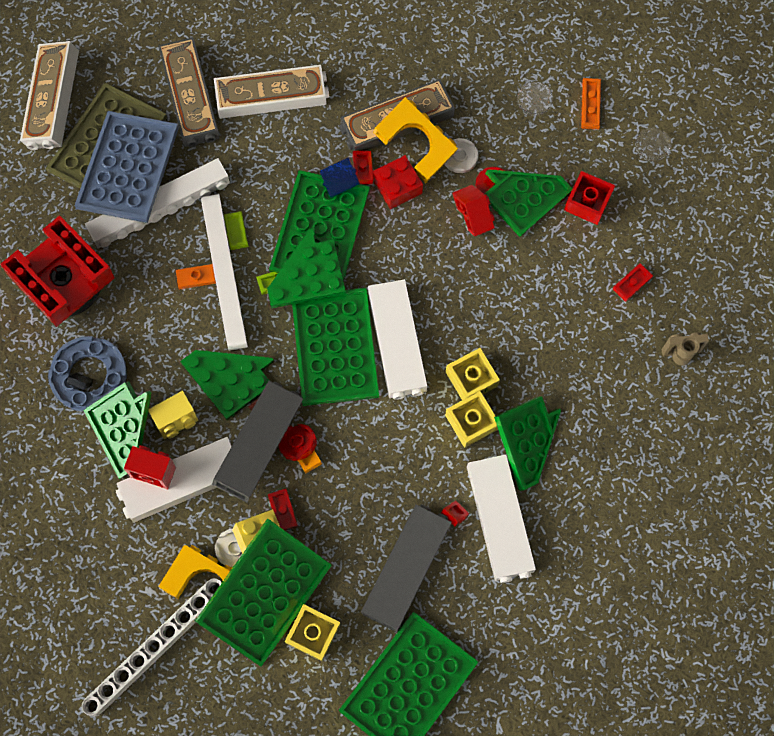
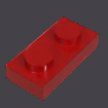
[352,151,373,184]
[613,263,653,302]
[268,489,298,531]

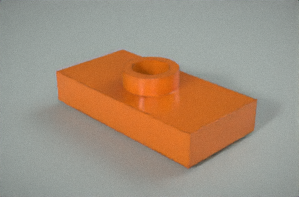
[176,264,216,289]

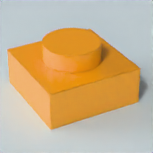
[298,450,322,474]

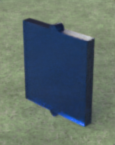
[320,157,360,198]

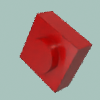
[441,500,469,527]

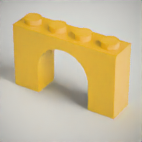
[373,97,458,183]
[158,545,232,599]

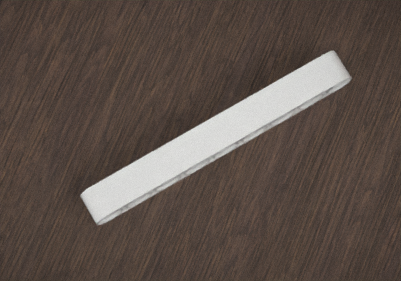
[201,194,248,351]
[82,579,222,717]

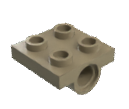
[661,332,709,366]

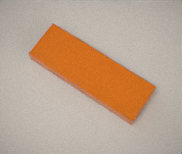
[581,78,601,130]

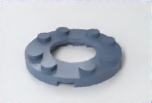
[48,336,127,412]

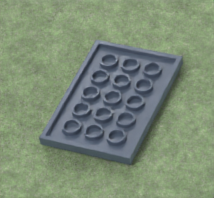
[74,111,179,223]

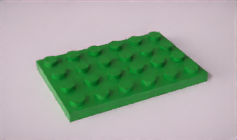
[269,170,370,283]
[292,288,379,406]
[195,519,332,667]
[338,612,478,736]

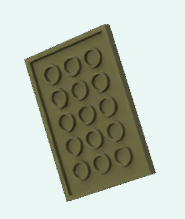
[46,83,167,188]

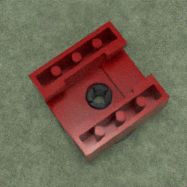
[0,215,115,327]

